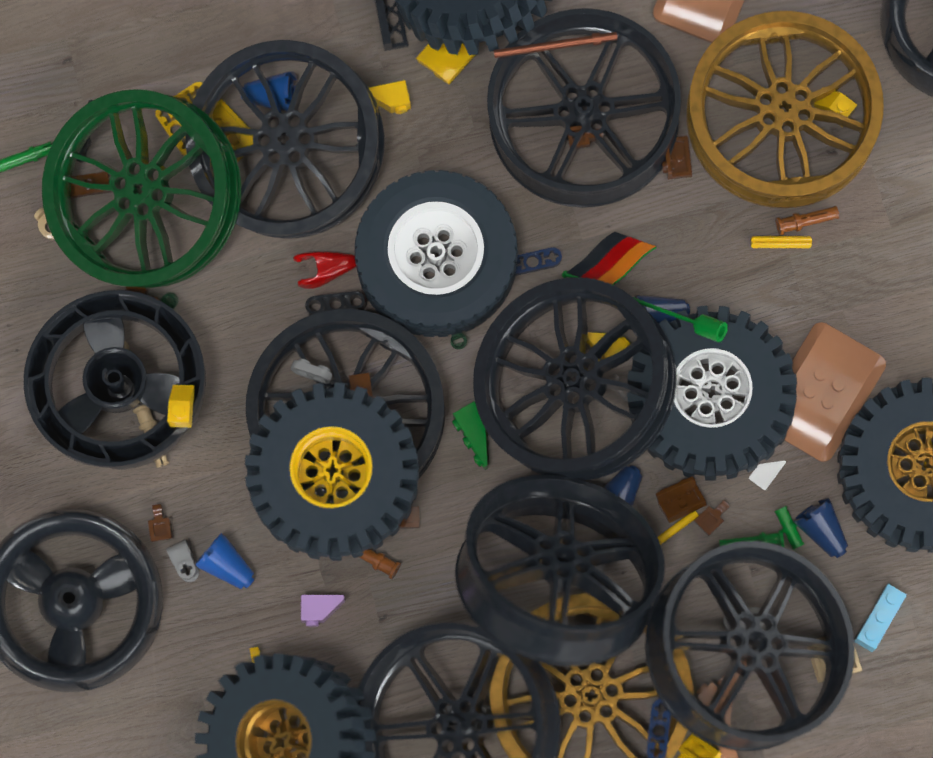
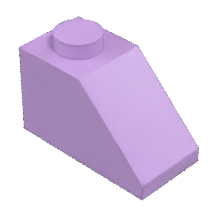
[301,595,345,627]

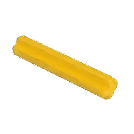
[751,236,812,248]

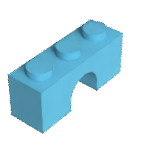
[854,584,907,652]

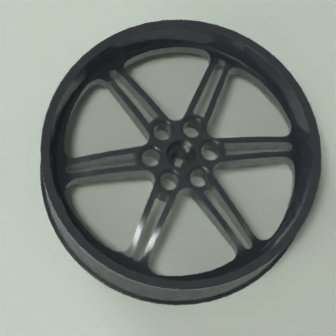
[487,8,681,208]
[455,475,665,666]
[645,541,855,751]
[357,623,561,758]

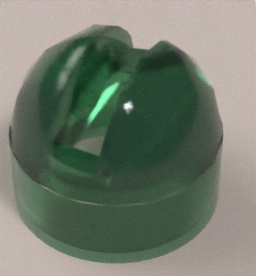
[161,292,179,309]
[450,333,467,350]

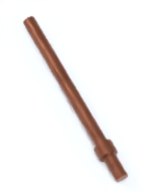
[494,32,618,58]

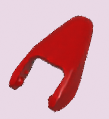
[293,251,356,289]

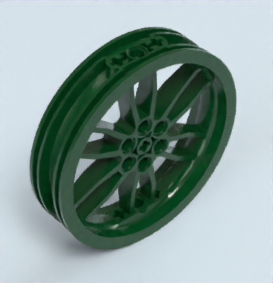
[42,89,241,288]

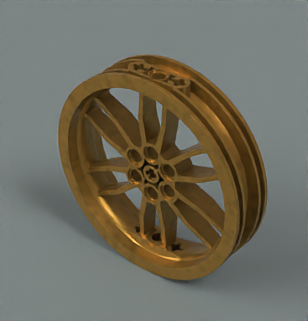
[686,11,884,208]
[490,593,693,758]

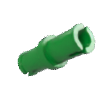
[775,506,804,550]

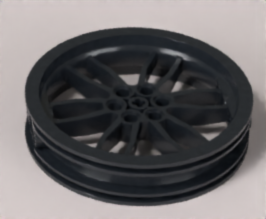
[185,40,385,239]
[473,277,677,481]
[246,309,445,504]

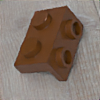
[662,136,692,180]
[656,476,707,523]

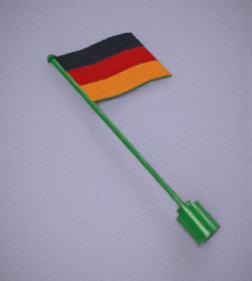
[562,232,727,342]

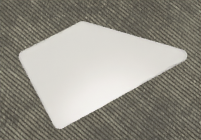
[749,461,786,490]

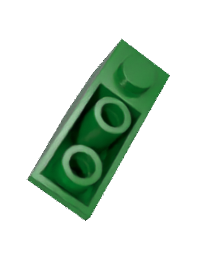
[451,401,488,470]

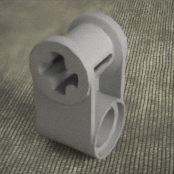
[166,540,199,582]

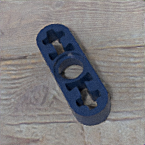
[515,247,562,276]
[647,699,671,758]

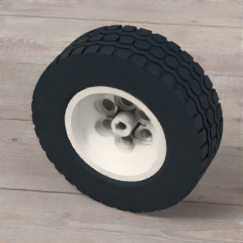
[354,170,518,337]

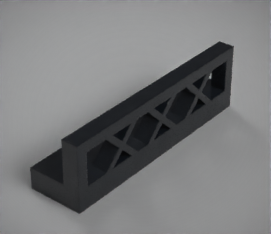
[375,0,408,51]

